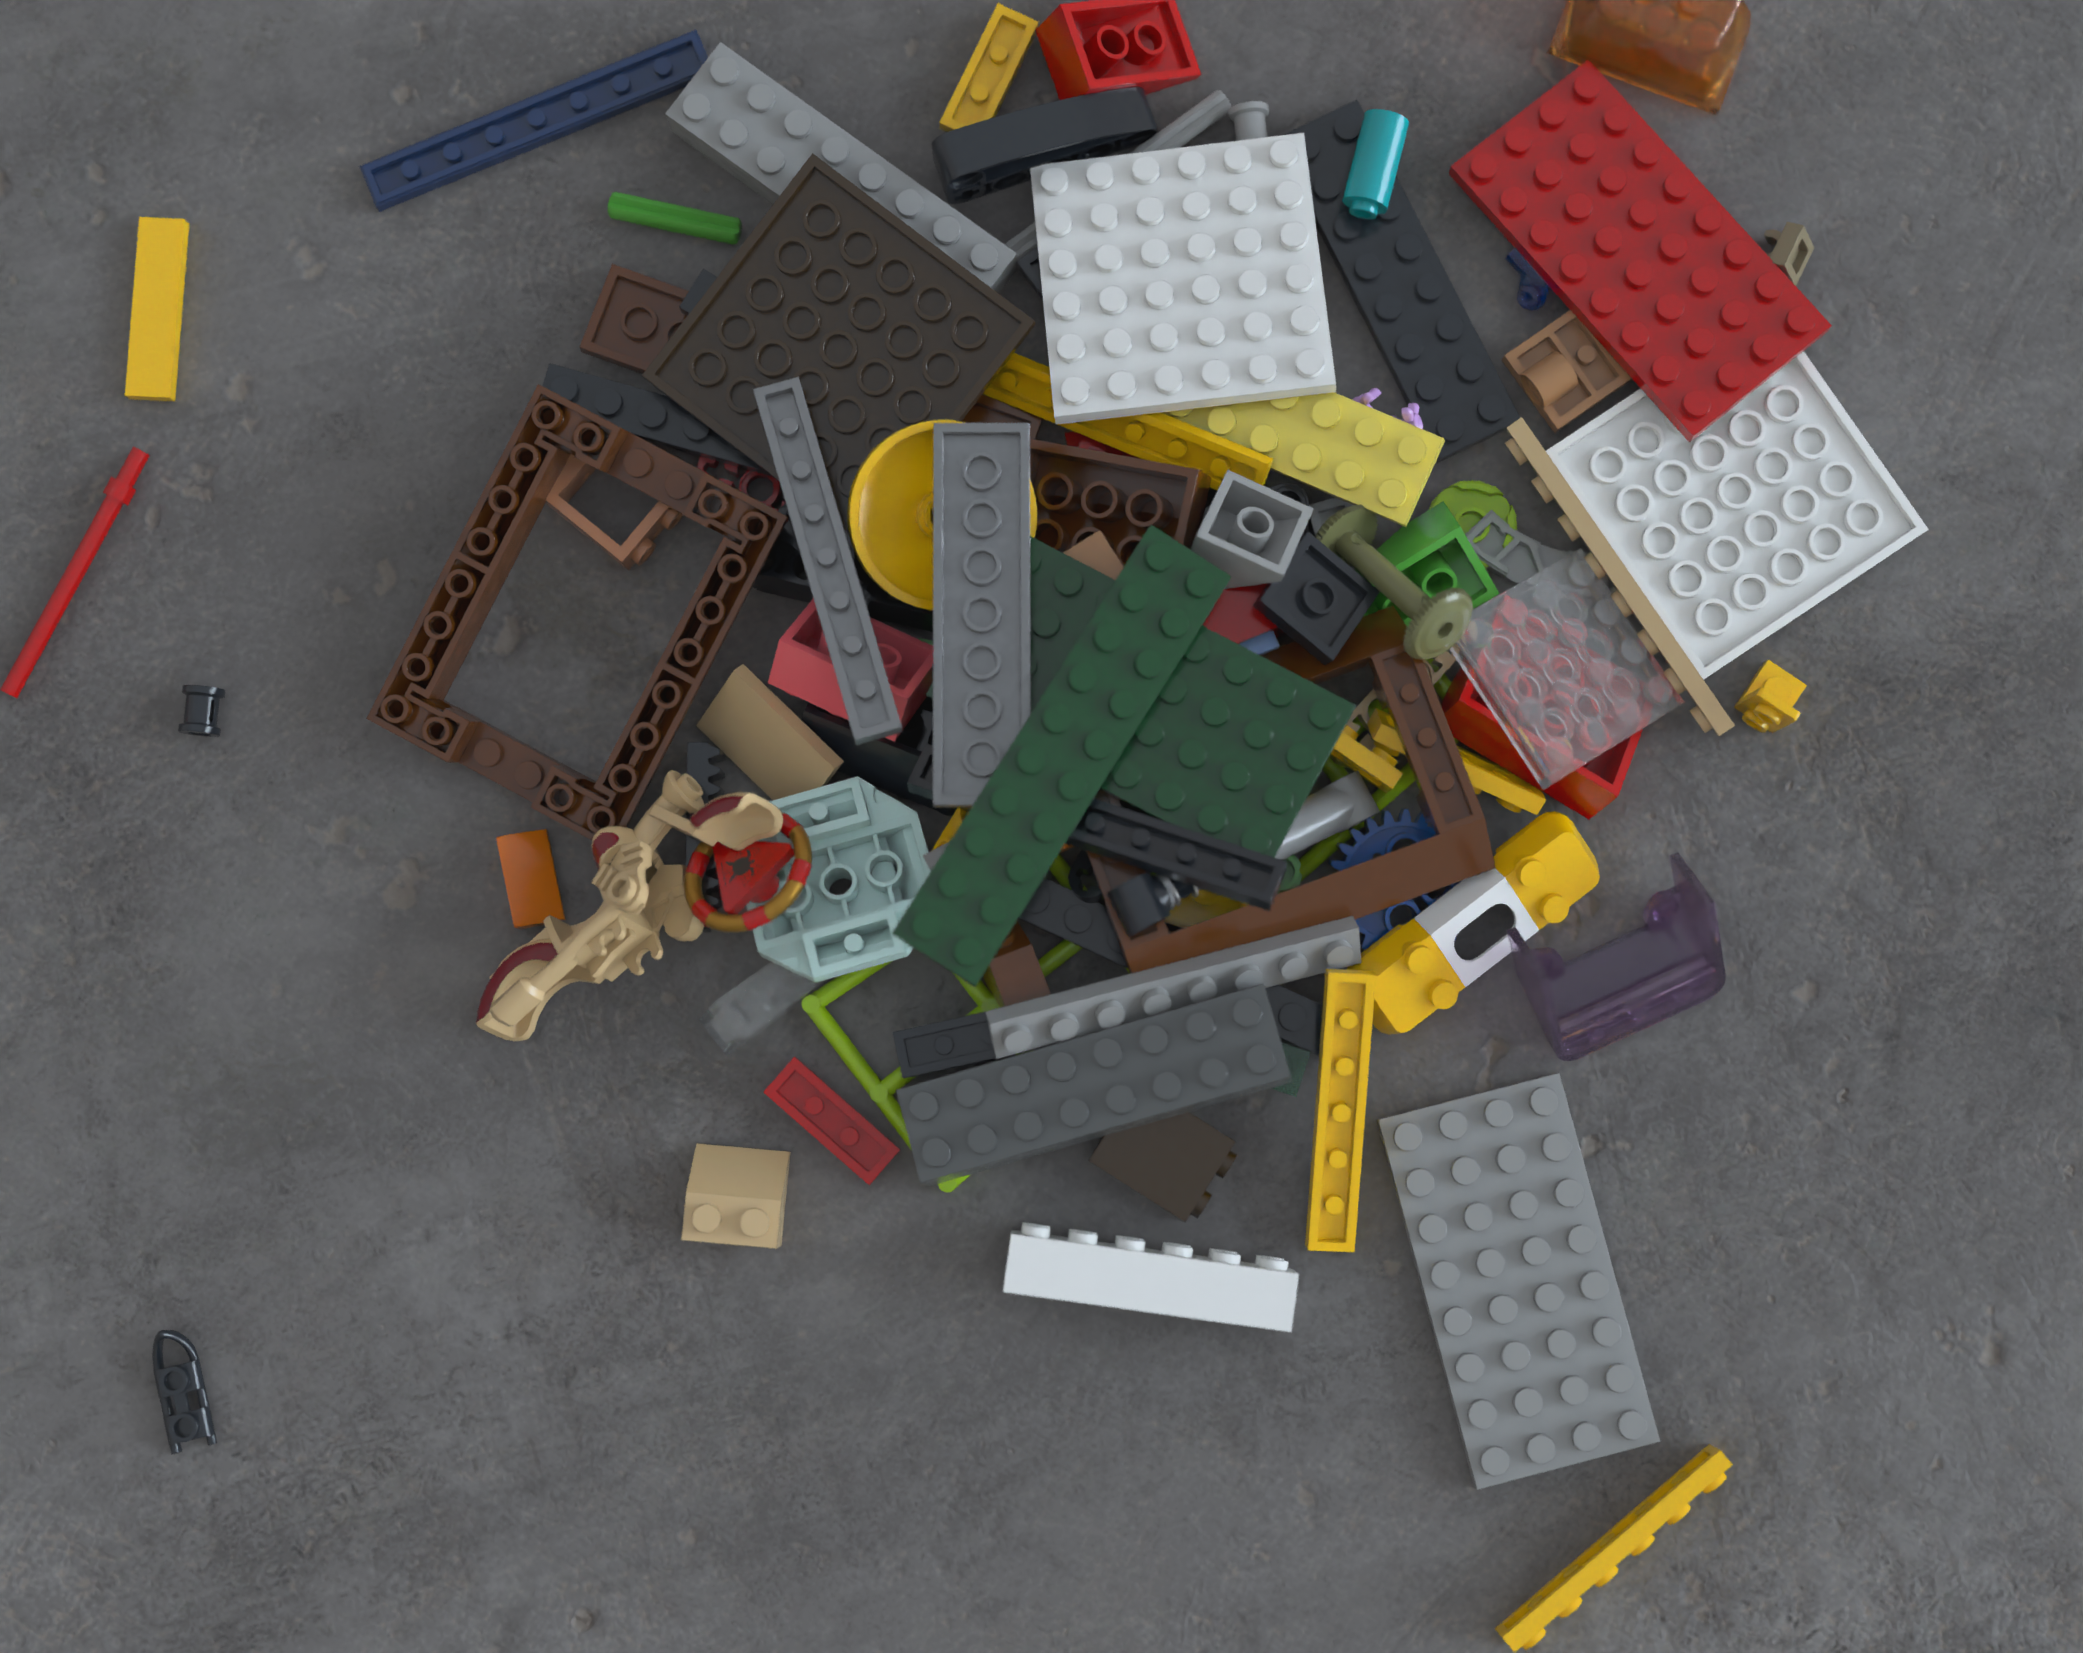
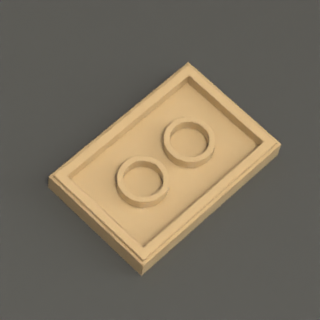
[696,664,844,800]

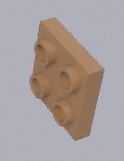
[1501,310,1632,433]

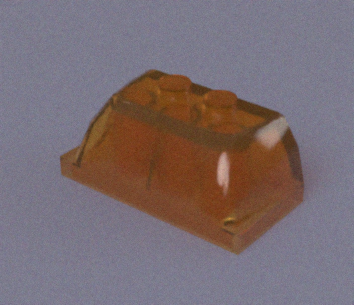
[1547,0,1751,115]

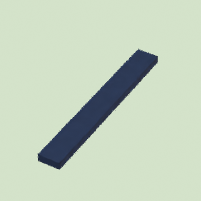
[359,30,708,212]

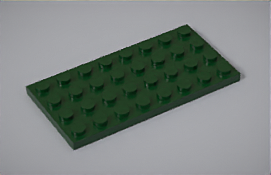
[926,536,1356,858]

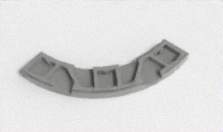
[1465,510,1617,600]

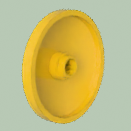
[847,420,1037,610]

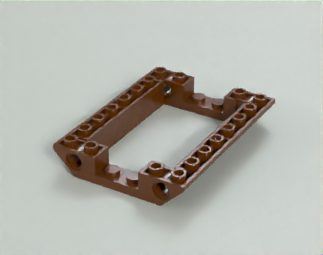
[366,384,789,840]
[1086,606,1495,974]

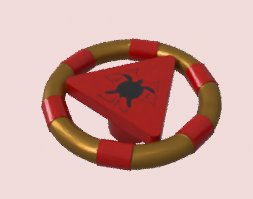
[684,812,812,932]

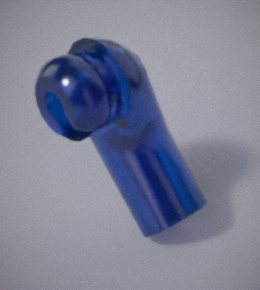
[1505,248,1549,311]

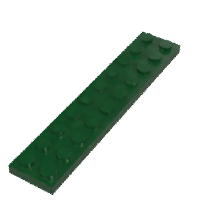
[891,525,1232,987]

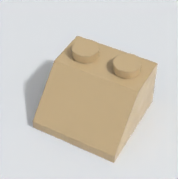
[681,1143,790,1249]

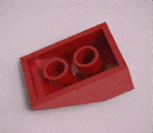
[1035,0,1201,100]

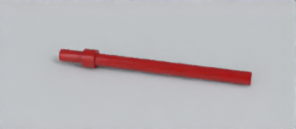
[0,446,150,698]

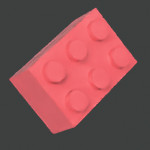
[768,598,933,742]

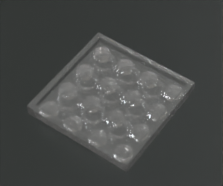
[1450,548,1685,790]

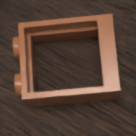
[546,454,683,571]

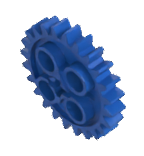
[1328,808,1461,950]

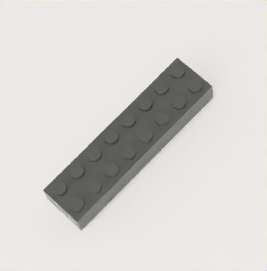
[896,984,1293,1186]

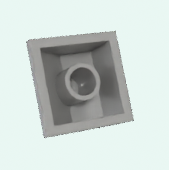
[1190,470,1314,589]

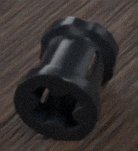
[178,685,226,737]

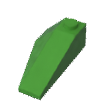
[1354,501,1500,626]

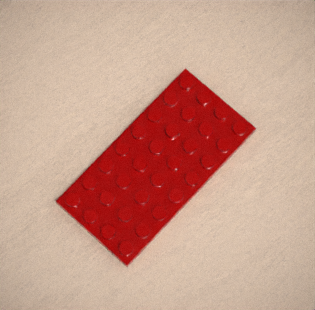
[1448,59,1832,442]

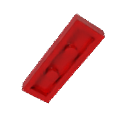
[763,1057,901,1185]

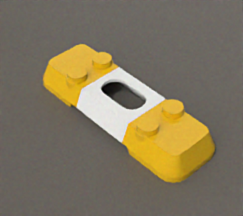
[1346,811,1600,1035]

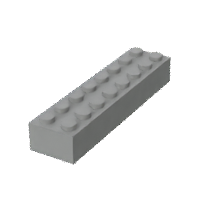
[665,42,1017,293]

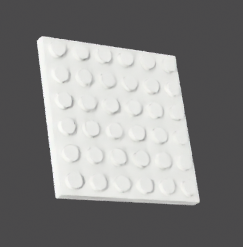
[1030,133,1336,425]
[1546,351,1929,680]

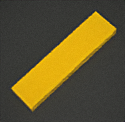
[125,217,189,402]

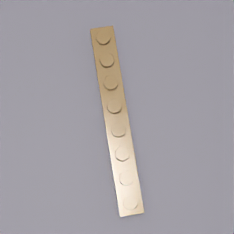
[1505,417,1735,736]

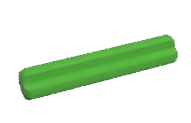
[607,192,742,245]

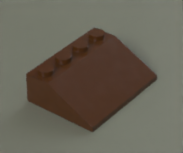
[1030,439,1211,567]

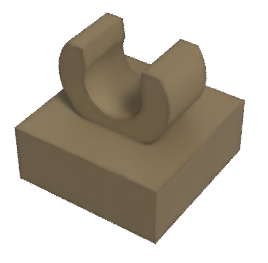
[1764,222,1815,286]

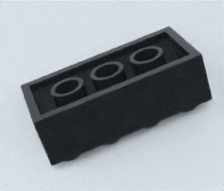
[802,697,957,816]

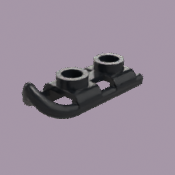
[152,1330,217,1455]

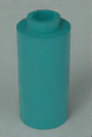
[1342,109,1409,219]

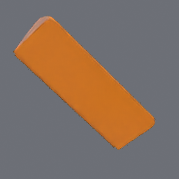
[496,829,566,930]

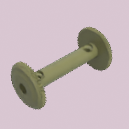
[1315,504,1473,660]

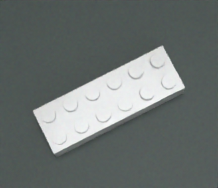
[1003,1222,1299,1332]

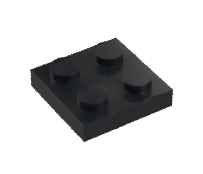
[1252,532,1380,665]

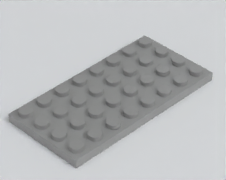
[1376,1073,1660,1490]

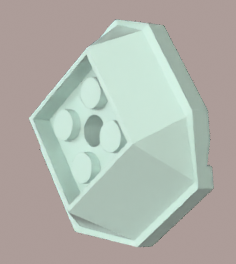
[746,776,931,983]

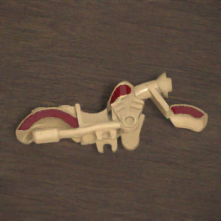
[476,770,783,1041]

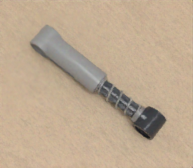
[1106,771,1380,937]

